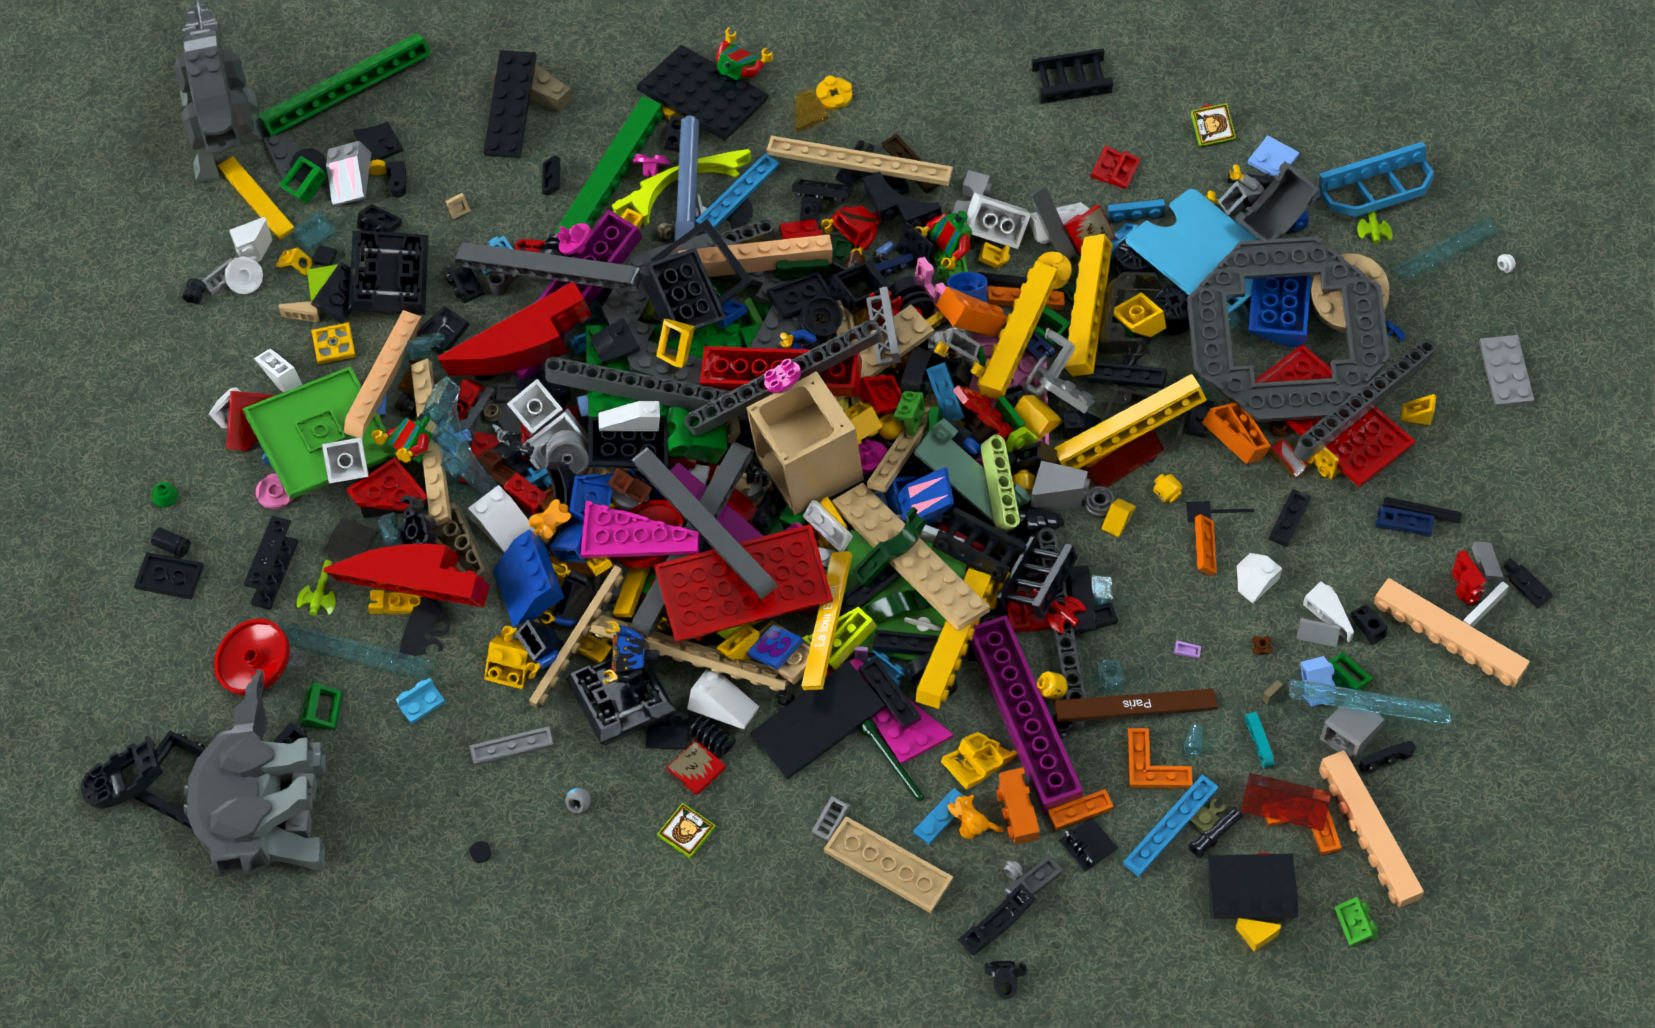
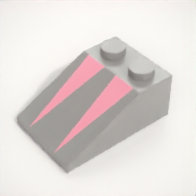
[326,141,371,206]

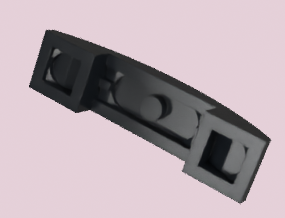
[1069,566,1096,632]
[958,883,1036,956]

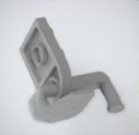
[1023,328,1095,414]

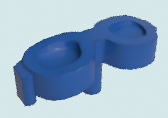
[1385,319,1405,342]

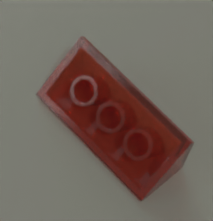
[1081,429,1164,488]
[1241,773,1332,831]

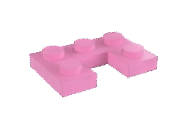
[915,257,947,324]

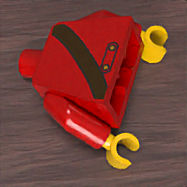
[821,206,880,255]

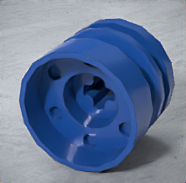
[947,272,988,303]

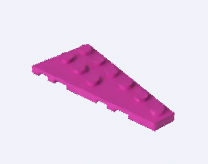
[581,500,701,558]
[839,658,954,765]

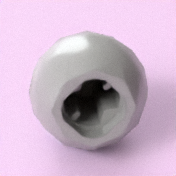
[565,787,591,814]

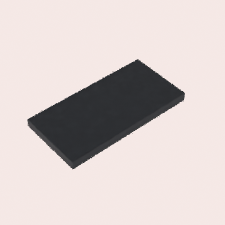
[750,661,886,779]

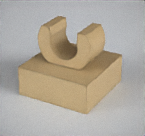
[445,193,470,219]

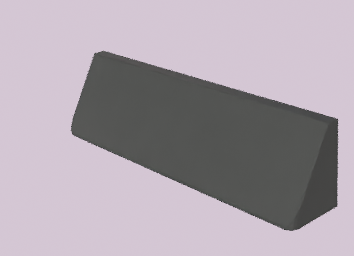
[1029,186,1077,260]

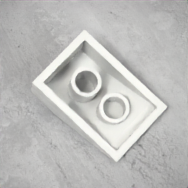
[523,408,588,470]
[468,485,536,553]
[687,670,759,729]

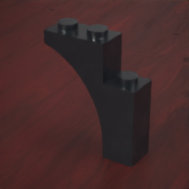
[863,172,942,228]
[543,461,578,554]

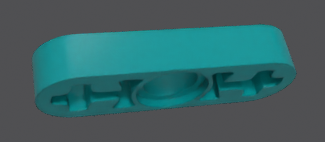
[1245,712,1274,768]

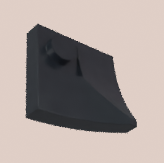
[353,121,404,162]
[417,307,470,352]
[590,318,641,365]

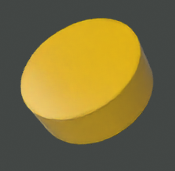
[369,160,386,175]

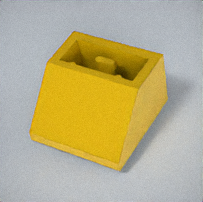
[484,635,533,689]

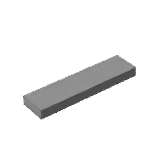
[469,726,554,766]

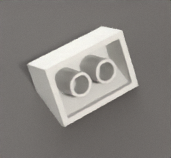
[967,192,1031,249]
[1029,203,1090,244]

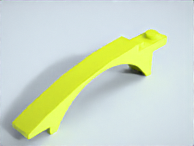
[612,149,751,226]

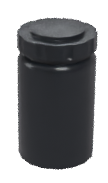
[151,527,191,558]

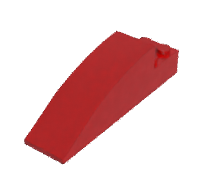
[437,281,592,376]
[700,346,862,397]
[323,544,490,608]

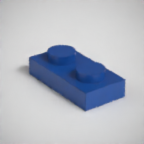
[715,300,747,328]

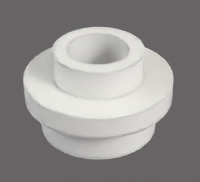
[1497,254,1515,273]

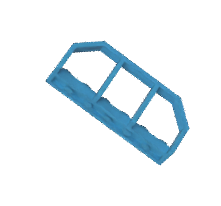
[1319,142,1434,217]

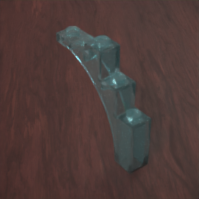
[423,376,500,496]

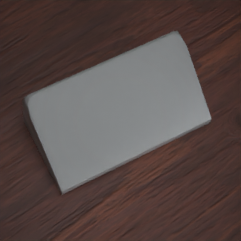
[1472,542,1504,582]
[1297,618,1341,647]

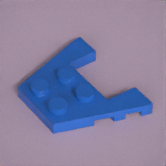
[569,470,636,522]

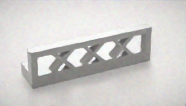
[866,287,901,367]

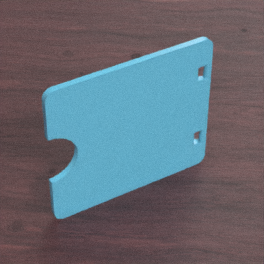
[1126,189,1257,315]

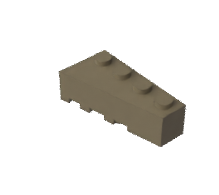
[492,64,572,112]
[435,502,493,582]

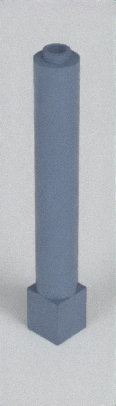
[675,116,699,241]

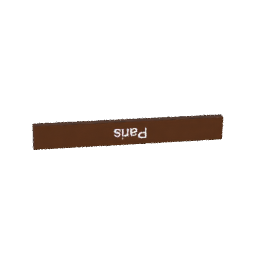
[1054,689,1218,722]

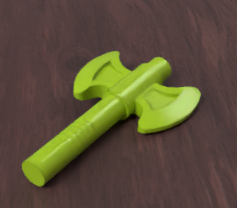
[1357,194,1393,244]
[297,560,336,616]

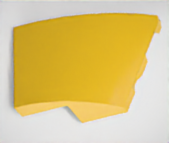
[941,732,1017,790]

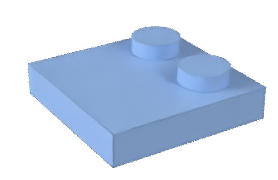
[1247,135,1299,176]

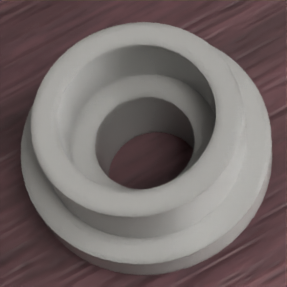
[1003,861,1023,881]

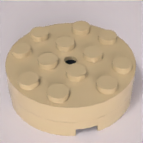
[1311,254,1390,333]

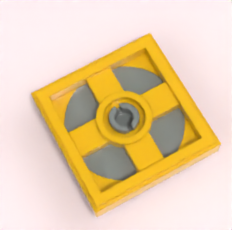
[311,322,356,365]

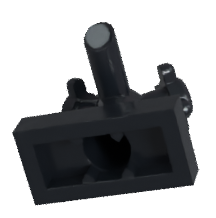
[491,431,535,476]

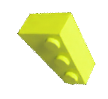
[802,607,877,670]

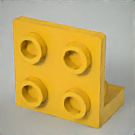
[1306,447,1341,480]

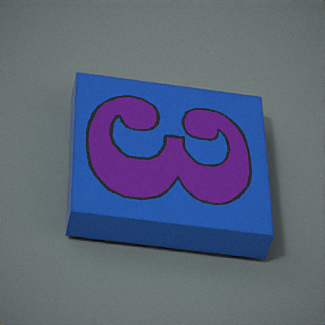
[747,625,804,670]

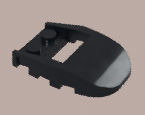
[81,736,163,809]

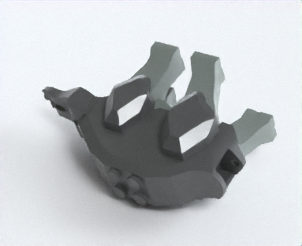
[174,0,264,184]
[184,669,326,876]

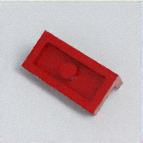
[726,488,758,525]

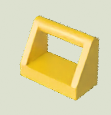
[656,319,695,368]

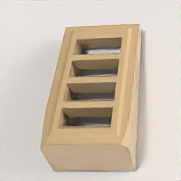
[279,301,320,322]

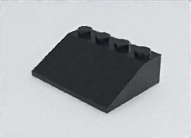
[638,248,726,342]
[588,417,668,468]
[1208,853,1298,919]

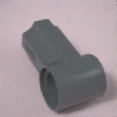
[488,272,519,296]

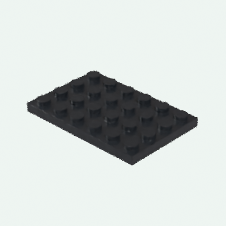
[637,45,769,141]

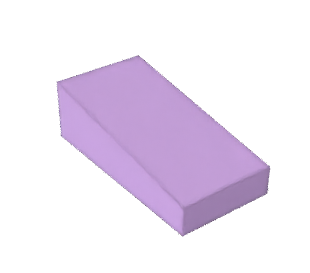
[1174,641,1201,658]
[855,647,868,661]

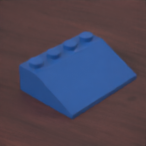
[1248,275,1311,347]
[493,529,565,628]

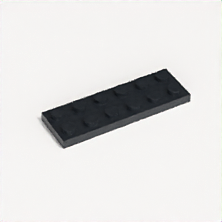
[483,50,537,158]

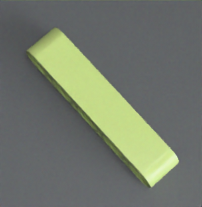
[981,435,1020,533]

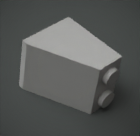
[1031,461,1090,511]
[1320,696,1385,762]

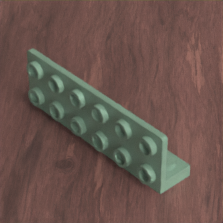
[914,418,1032,524]

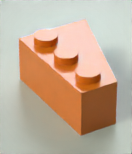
[936,286,1007,337]
[1202,403,1271,464]
[996,767,1040,845]

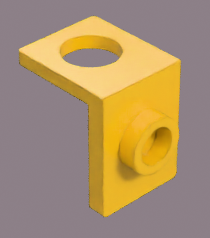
[275,248,313,276]

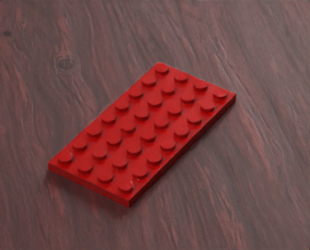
[1255,344,1415,487]
[654,524,833,643]

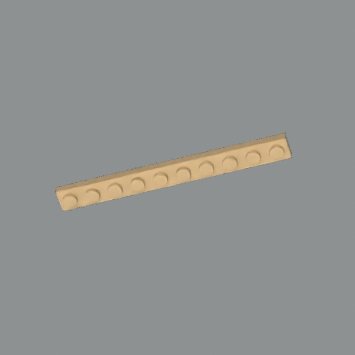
[767,136,953,186]
[411,358,452,526]

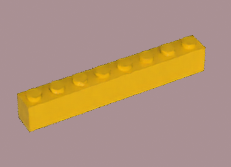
[1064,234,1113,377]
[977,262,1058,400]
[1054,374,1206,469]
[916,568,994,709]

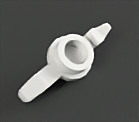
[696,195,707,218]
[492,424,510,446]
[904,617,943,632]

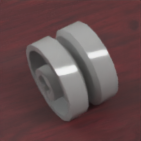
[546,430,588,476]

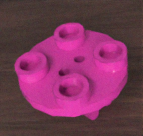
[633,154,670,178]
[556,223,593,255]
[764,359,801,393]
[858,437,887,475]

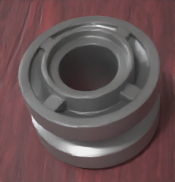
[1085,486,1114,518]

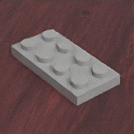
[1479,335,1534,407]

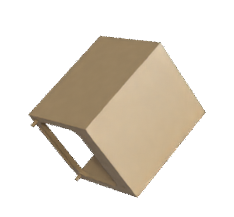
[746,372,864,516]

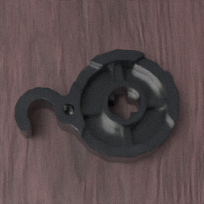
[397,495,437,545]

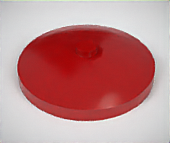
[616,500,686,569]
[214,618,290,696]

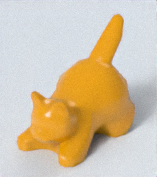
[528,499,571,541]
[948,795,1004,839]

